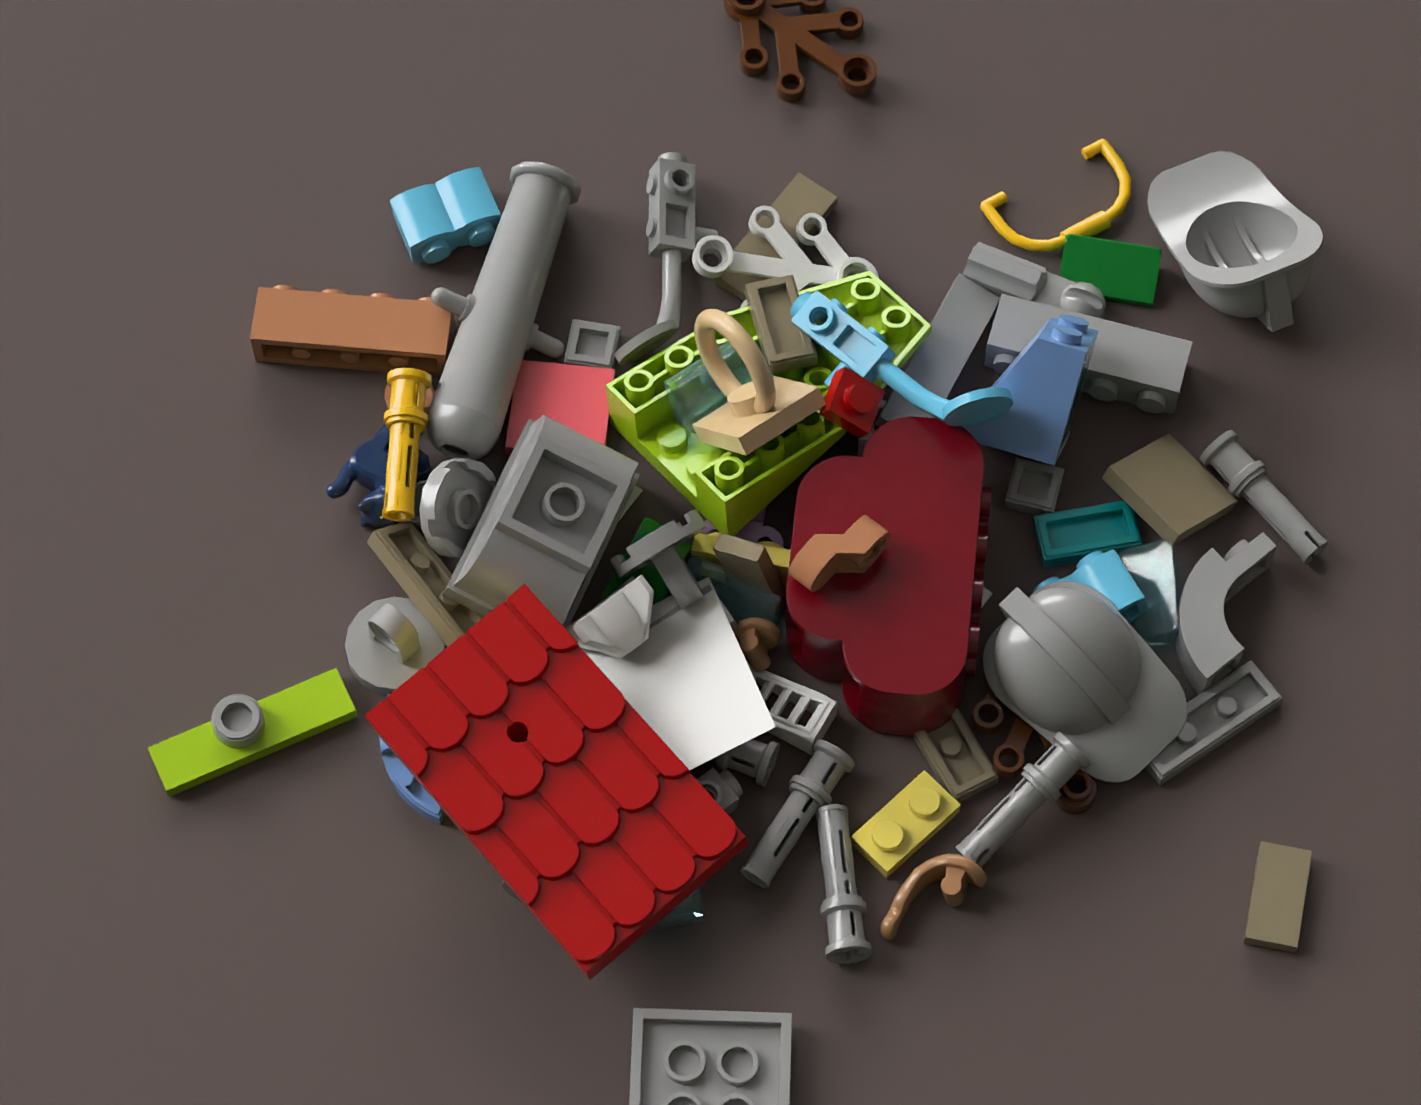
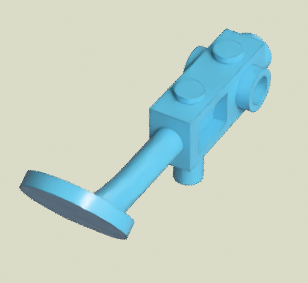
[790,290,1013,426]

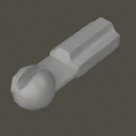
[962,242,1106,319]

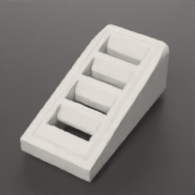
[748,664,838,755]

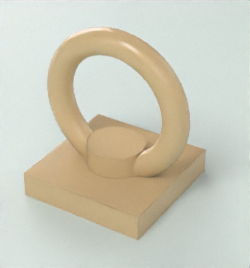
[692,309,826,456]

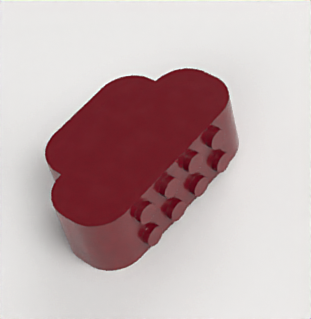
[786,416,992,736]

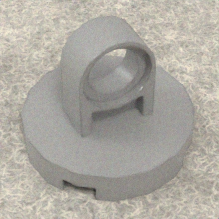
[410,458,496,559]
[610,509,707,609]
[345,596,446,696]

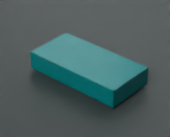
[1032,500,1142,567]

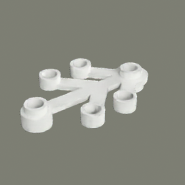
[692,205,879,309]

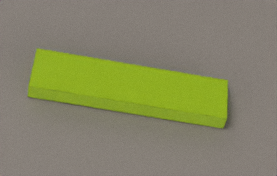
[148,668,358,797]

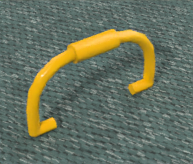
[980,139,1131,252]

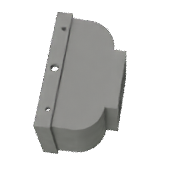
[442,415,640,628]

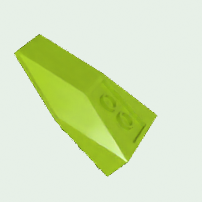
[605,270,931,536]

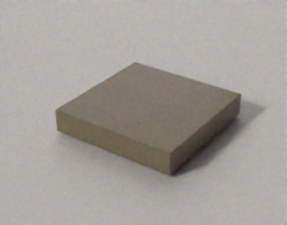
[1102,433,1238,547]

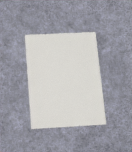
[581,577,776,770]

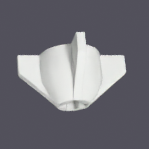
[565,575,654,658]

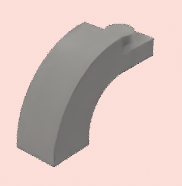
[1174,532,1277,695]

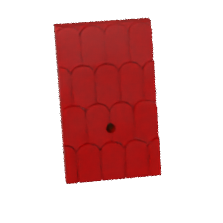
[364,584,749,980]

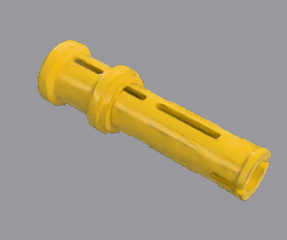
[382,368,432,522]

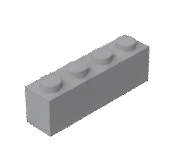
[984,294,1193,414]

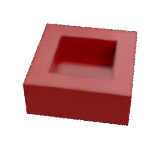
[819,367,885,438]

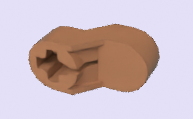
[788,515,891,592]

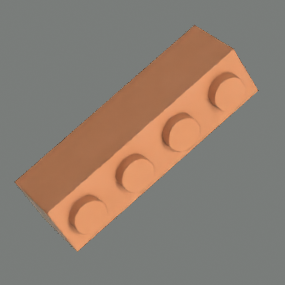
[250,285,456,377]

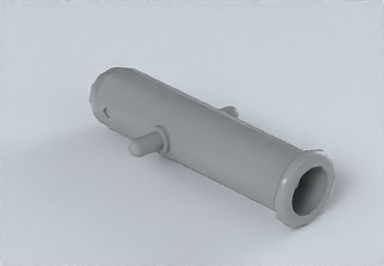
[427,161,581,460]

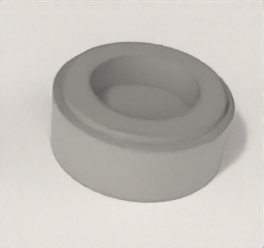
[211,694,265,748]

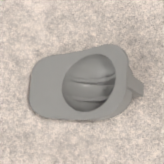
[1147,151,1323,332]
[983,581,1187,783]

